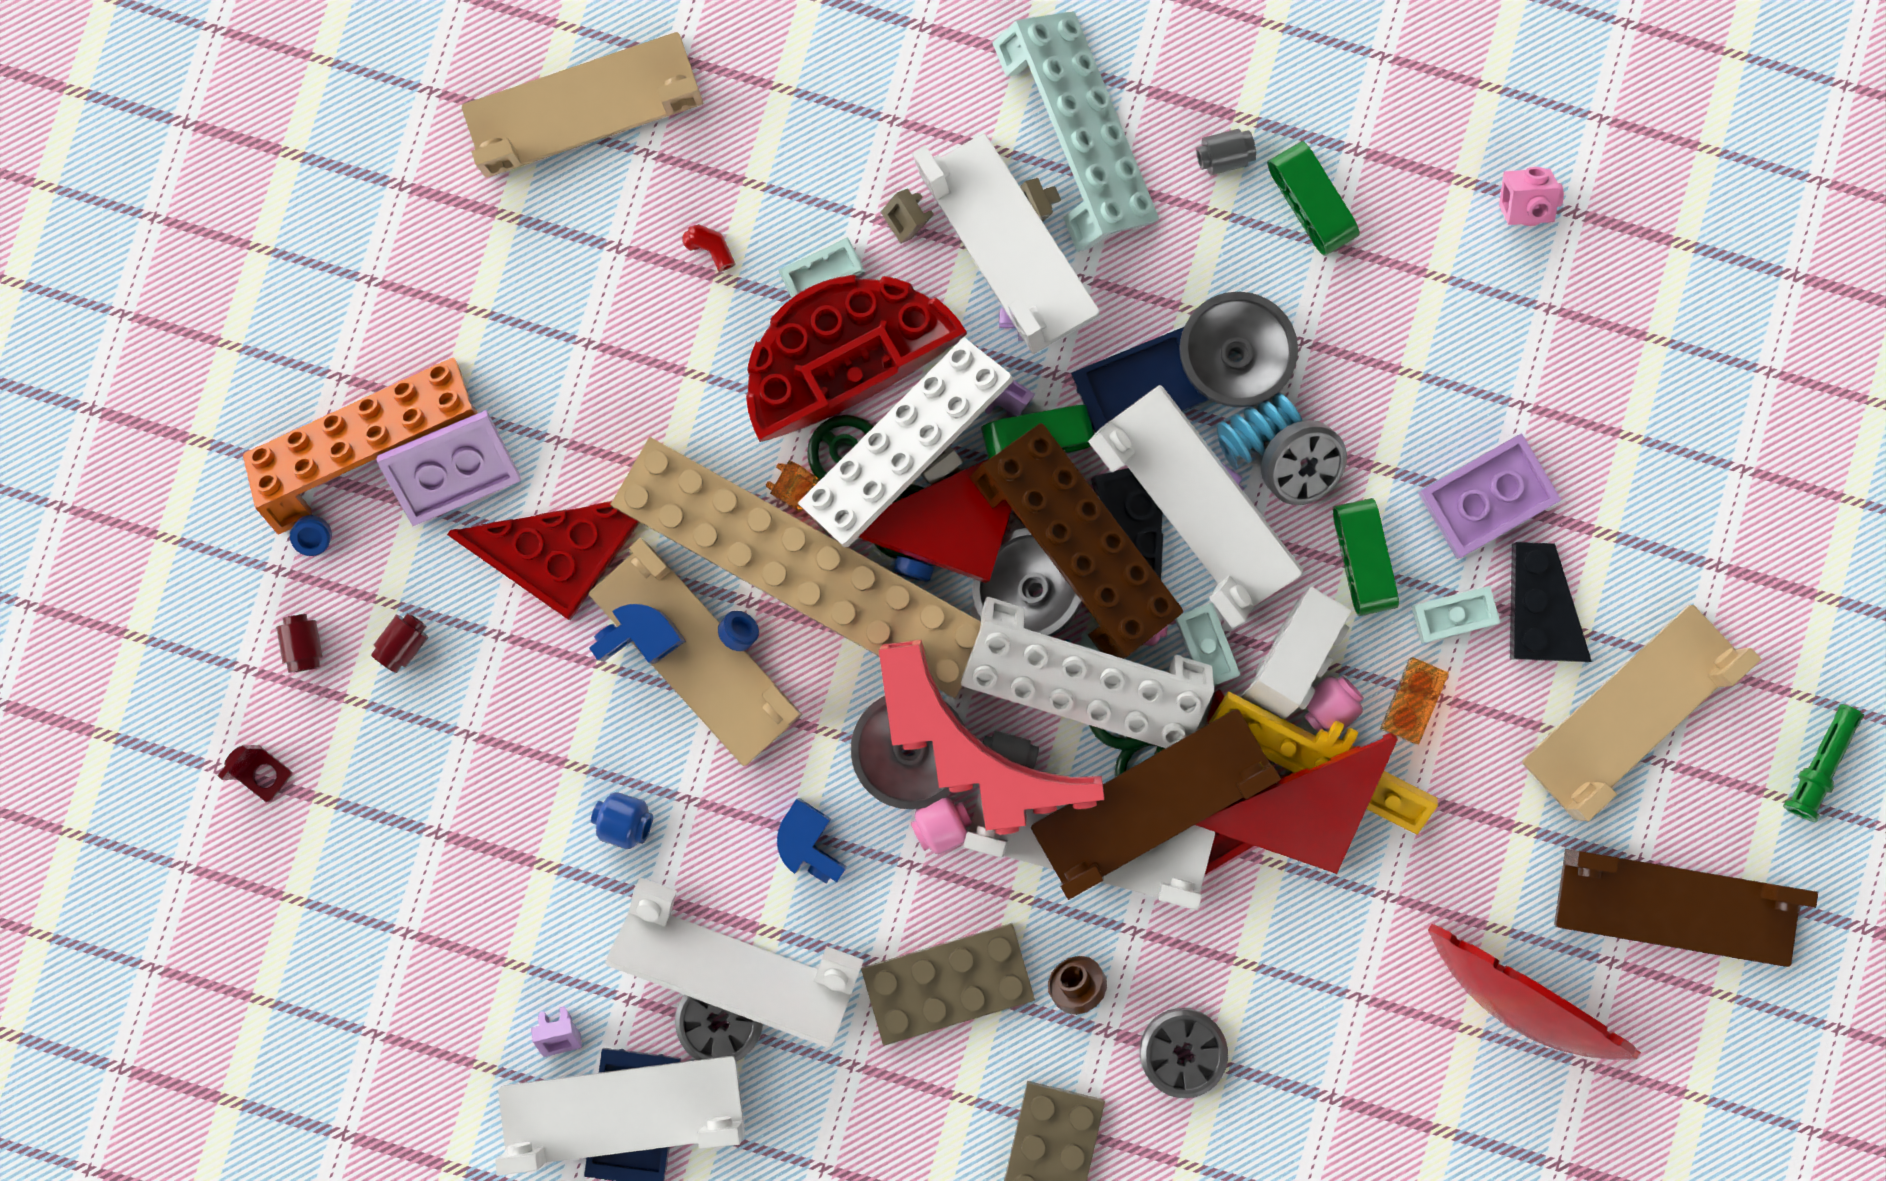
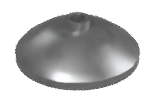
[1180,292,1298,407]
[972,528,1083,637]
[850,696,966,809]

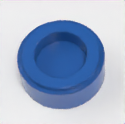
[290,515,332,556]
[893,556,934,583]
[718,611,759,651]

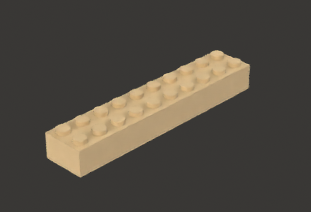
[610,436,981,699]

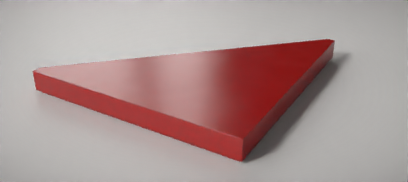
[858,459,1012,583]
[447,501,640,621]
[1196,733,1398,874]

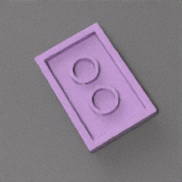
[377,410,521,526]
[1418,433,1561,559]

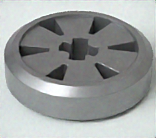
[1261,420,1347,505]
[675,995,763,1062]
[1139,1008,1228,1098]

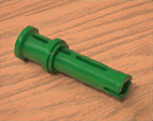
[1783,704,1865,822]

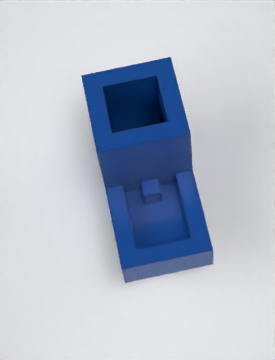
[589,604,686,664]
[777,798,847,884]

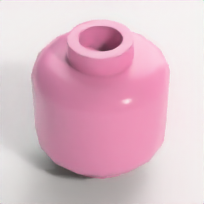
[1304,676,1364,732]
[911,796,972,855]

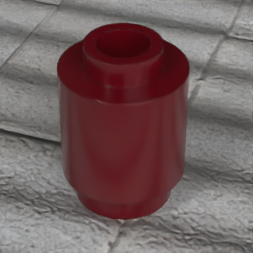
[371,613,429,673]
[276,614,323,673]

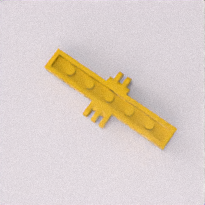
[1209,691,1438,835]

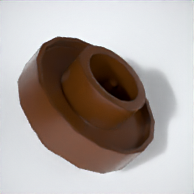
[1048,956,1107,1015]

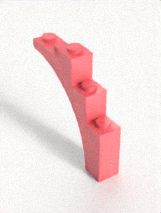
[879,640,1104,835]

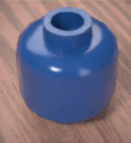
[591,792,653,849]

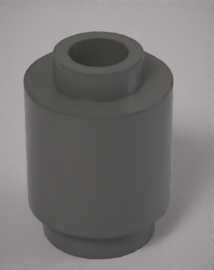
[1196,129,1256,176]
[983,730,1039,769]

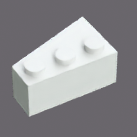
[1239,586,1351,720]

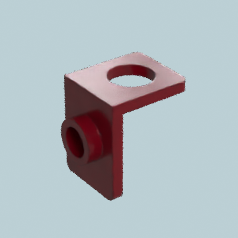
[217,745,292,802]

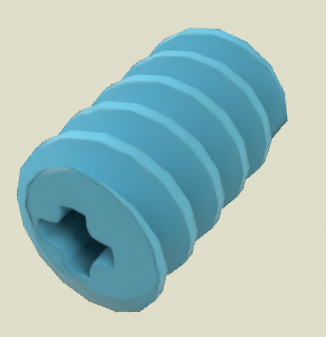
[1217,392,1303,470]

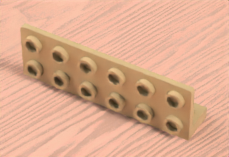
[461,32,704,178]
[589,538,803,766]
[1522,605,1762,822]

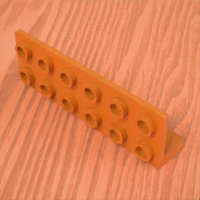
[243,357,478,535]

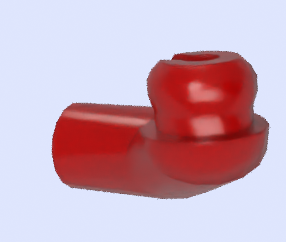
[682,224,736,272]

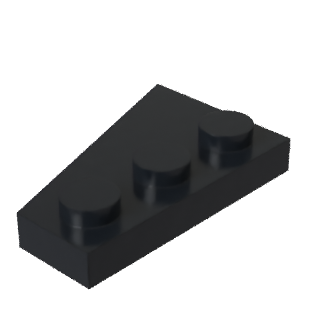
[1091,468,1164,579]
[1510,542,1592,663]

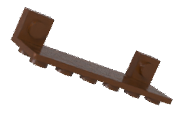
[969,423,1183,659]
[1031,709,1281,900]
[1554,849,1818,967]

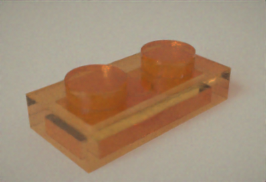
[1380,657,1449,745]

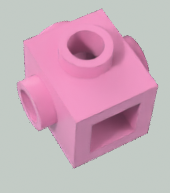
[1499,167,1564,226]

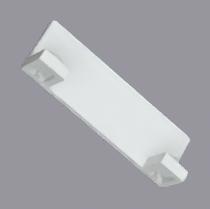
[912,133,1100,354]
[798,337,1014,548]
[1088,385,1303,628]
[961,597,1214,748]
[963,793,1215,911]
[605,877,864,1048]
[495,1056,746,1176]

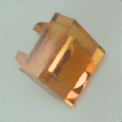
[766,460,819,513]

